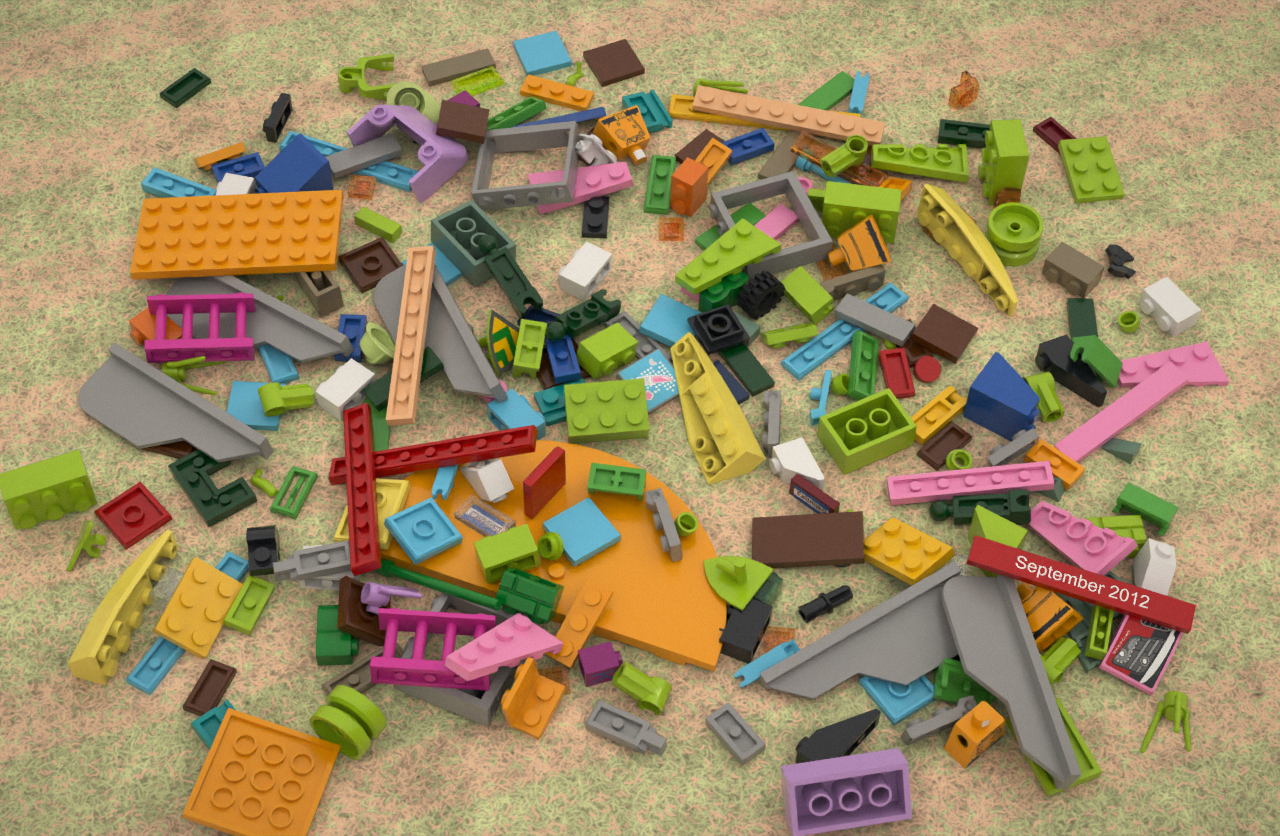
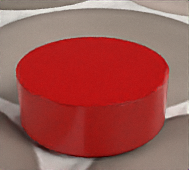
[913,356,941,383]

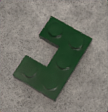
[168,450,257,527]

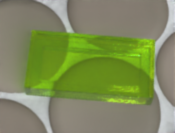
[451,66,504,96]

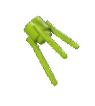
[693,78,749,97]
[162,356,228,395]
[1140,691,1191,753]

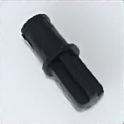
[798,585,853,623]

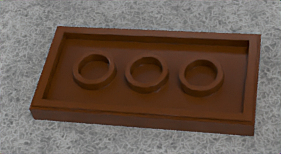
[752,511,865,568]

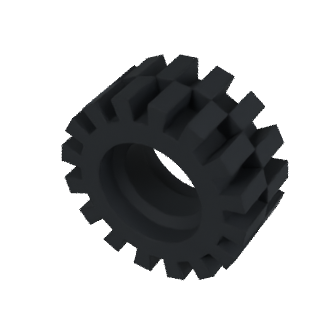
[737,271,785,320]

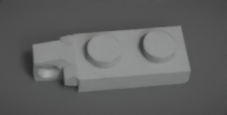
[763,390,781,458]
[645,488,682,562]
[273,541,351,581]
[900,695,977,746]
[585,700,667,756]

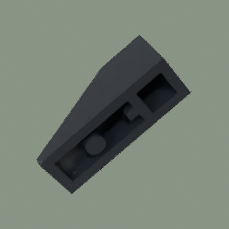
[1035,334,1107,407]
[796,709,881,764]

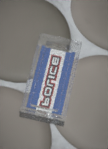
[454,495,516,537]

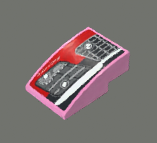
[1099,614,1183,695]

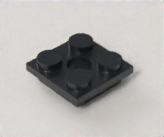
[687,304,750,355]

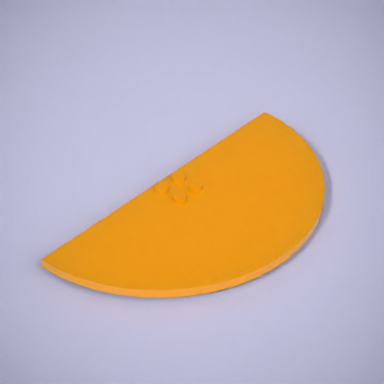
[380,440,727,672]

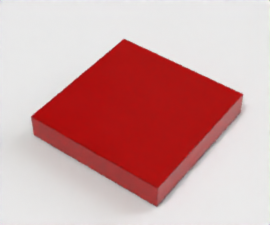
[523,446,566,519]
[94,481,172,550]

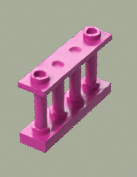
[144,292,255,363]
[370,608,496,691]

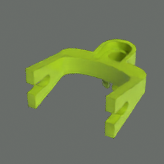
[338,53,396,101]

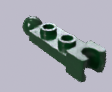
[478,234,543,319]
[545,289,621,342]
[929,489,1031,525]

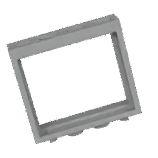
[471,121,582,210]
[708,171,833,280]
[393,593,539,726]

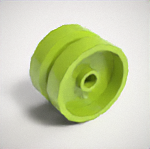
[985,202,1044,267]
[309,685,387,760]

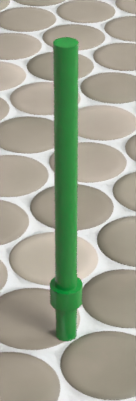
[375,558,502,611]

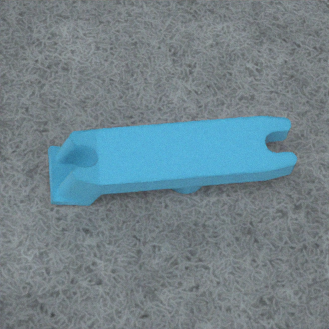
[847,71,869,117]
[809,370,832,426]
[432,465,458,500]
[734,639,800,688]

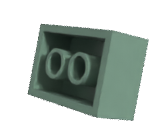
[431,200,516,287]

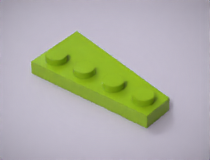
[871,144,969,183]
[675,218,781,295]

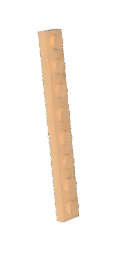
[693,85,885,146]
[386,246,436,426]

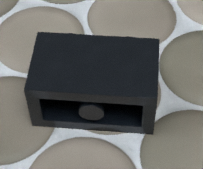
[719,598,773,664]

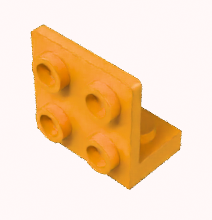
[501,657,566,740]

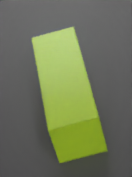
[354,206,402,243]
[1084,605,1114,660]

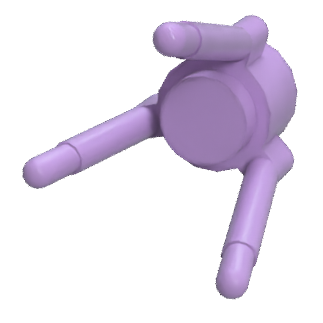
[361,581,422,615]

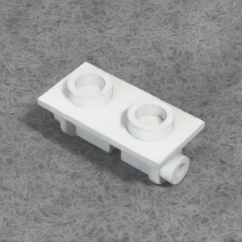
[575,133,617,166]

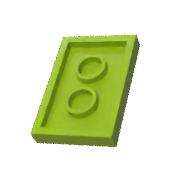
[1058,136,1125,203]
[1006,698,1102,797]

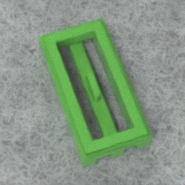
[270,466,318,520]

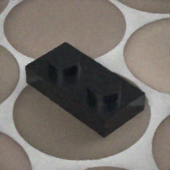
[263,93,293,143]
[582,196,610,239]

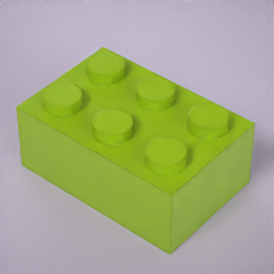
[978,119,1029,206]
[822,181,901,244]
[564,378,650,444]
[817,388,917,475]
[0,449,97,530]

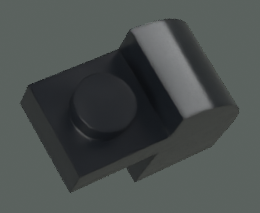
[246,525,280,576]

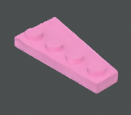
[528,162,634,214]
[1117,342,1229,387]
[1026,501,1138,576]
[444,613,563,681]

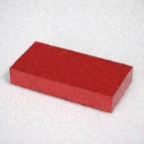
[878,348,916,399]

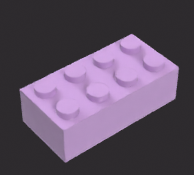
[781,748,912,836]

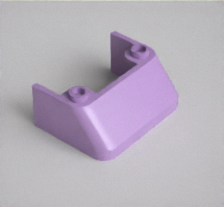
[346,104,468,204]

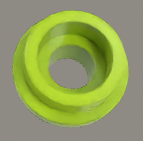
[945,449,972,471]
[537,532,564,560]

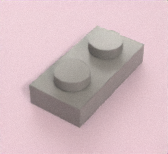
[987,428,1039,467]
[705,702,766,766]

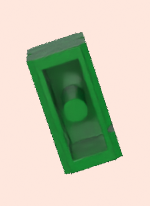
[496,567,564,624]

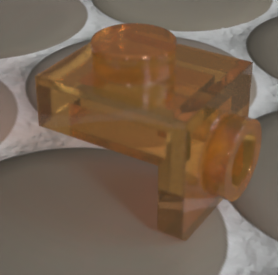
[948,70,980,109]

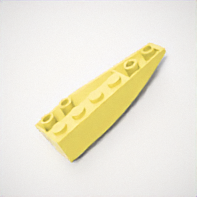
[917,183,1018,317]
[670,332,766,484]
[68,530,178,685]

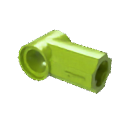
[820,135,868,178]
[1022,372,1065,423]
[257,382,314,417]
[1040,637,1081,685]
[612,662,672,716]

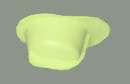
[387,81,440,124]
[360,322,396,365]

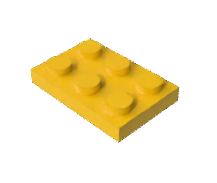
[864,517,955,586]
[152,557,243,659]

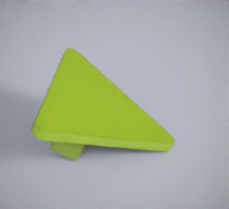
[66,519,106,572]

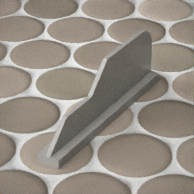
[373,246,508,403]
[165,275,354,363]
[78,343,274,463]
[759,561,961,700]
[941,574,1082,789]

